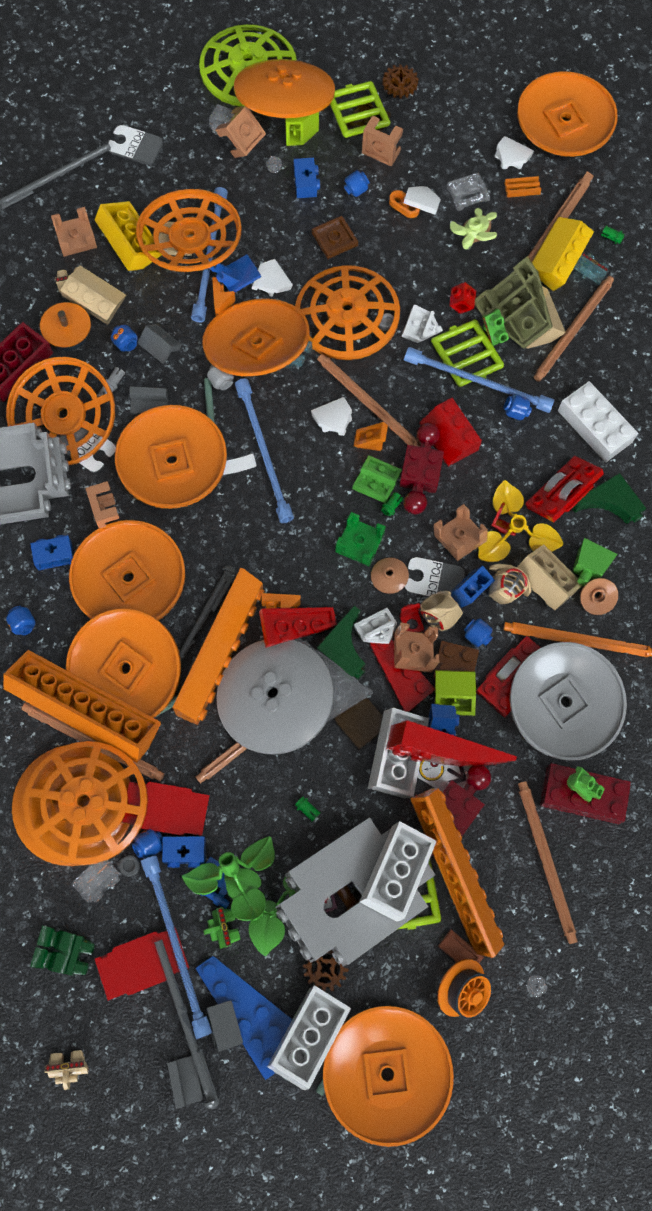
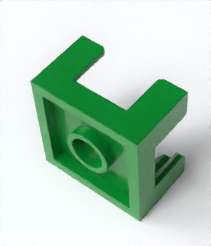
[335,512,386,567]

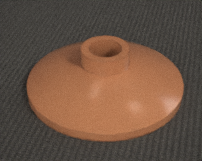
[371,558,409,594]
[580,578,618,615]

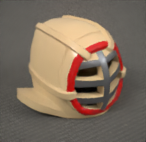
[489,564,531,604]
[420,591,463,631]

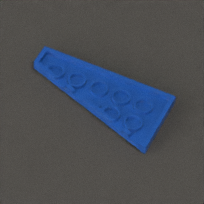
[195,956,292,1080]

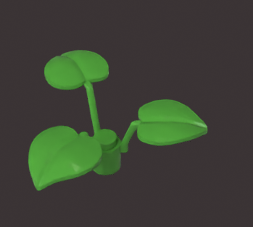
[182,836,275,921]
[224,868,296,956]

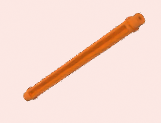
[503,622,652,657]

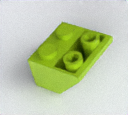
[285,112,319,146]
[434,670,476,716]

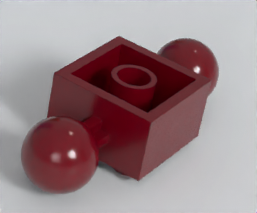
[399,423,444,515]
[423,765,491,856]

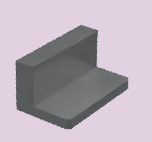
[138,324,182,363]
[129,386,168,415]
[204,1001,243,1052]
[167,1056,203,1109]

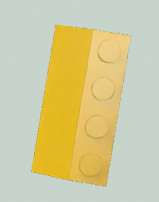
[95,201,161,271]
[532,217,594,291]

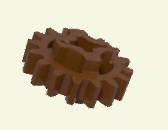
[383,64,419,99]
[303,950,349,992]

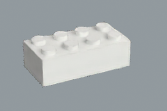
[558,381,638,463]
[368,708,429,798]
[360,821,436,921]
[267,985,351,1090]

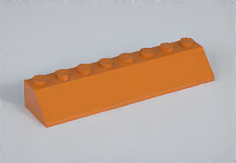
[173,568,265,725]
[4,650,161,763]
[410,788,504,958]

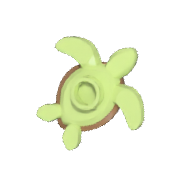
[450,208,497,249]

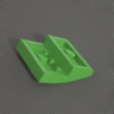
[352,456,402,503]

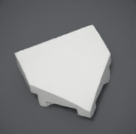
[495,136,534,169]
[403,186,441,214]
[252,259,293,297]
[401,304,443,343]
[311,397,352,436]
[354,608,397,644]

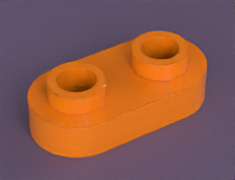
[389,190,420,218]

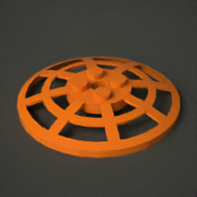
[136,189,242,272]
[295,266,400,360]
[6,357,115,465]
[23,741,148,865]

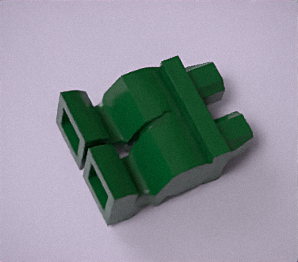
[30,925,95,976]

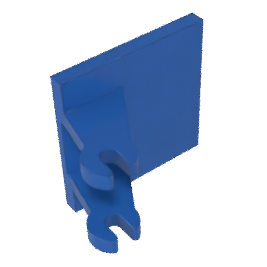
[210,255,262,292]

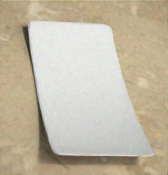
[223,454,256,475]

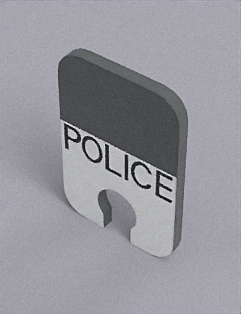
[109,125,163,165]
[59,427,116,473]
[405,557,465,597]

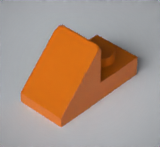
[212,277,236,316]
[354,422,388,451]
[262,593,301,608]

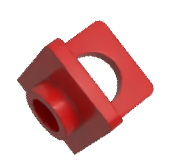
[491,502,516,536]
[399,603,424,633]

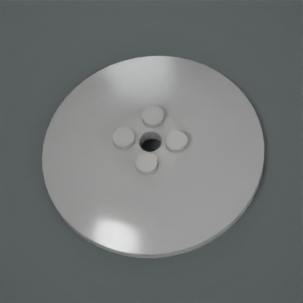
[217,640,334,755]
[510,642,627,761]

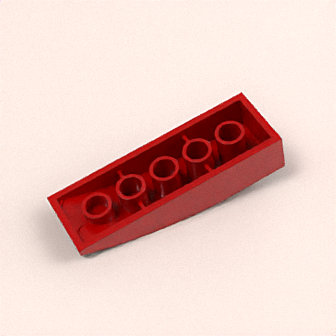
[386,720,517,766]

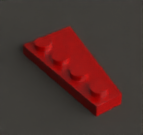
[259,607,337,648]
[370,639,435,712]

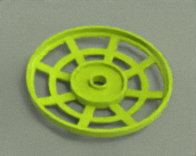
[199,25,297,106]

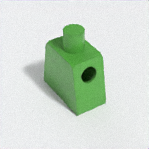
[573,538,617,586]

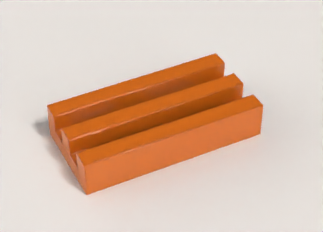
[504,176,541,197]

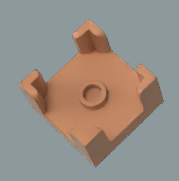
[215,106,266,158]
[362,116,403,166]
[51,207,97,256]
[86,481,119,529]
[434,504,488,561]
[394,623,439,672]

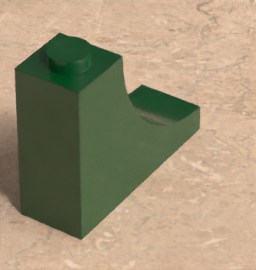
[572,473,646,524]
[317,606,365,682]

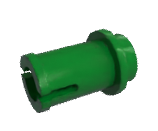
[601,225,625,244]
[381,492,403,516]
[295,797,321,822]

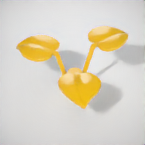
[478,480,563,562]

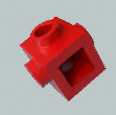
[449,282,476,314]

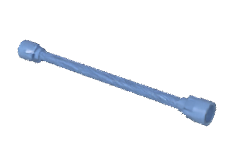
[191,187,228,322]
[404,347,554,413]
[235,378,294,523]
[141,856,212,1039]

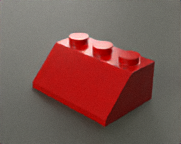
[419,398,482,467]

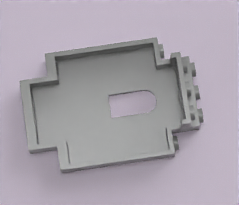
[0,423,71,524]
[276,818,435,966]

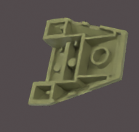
[475,256,553,349]

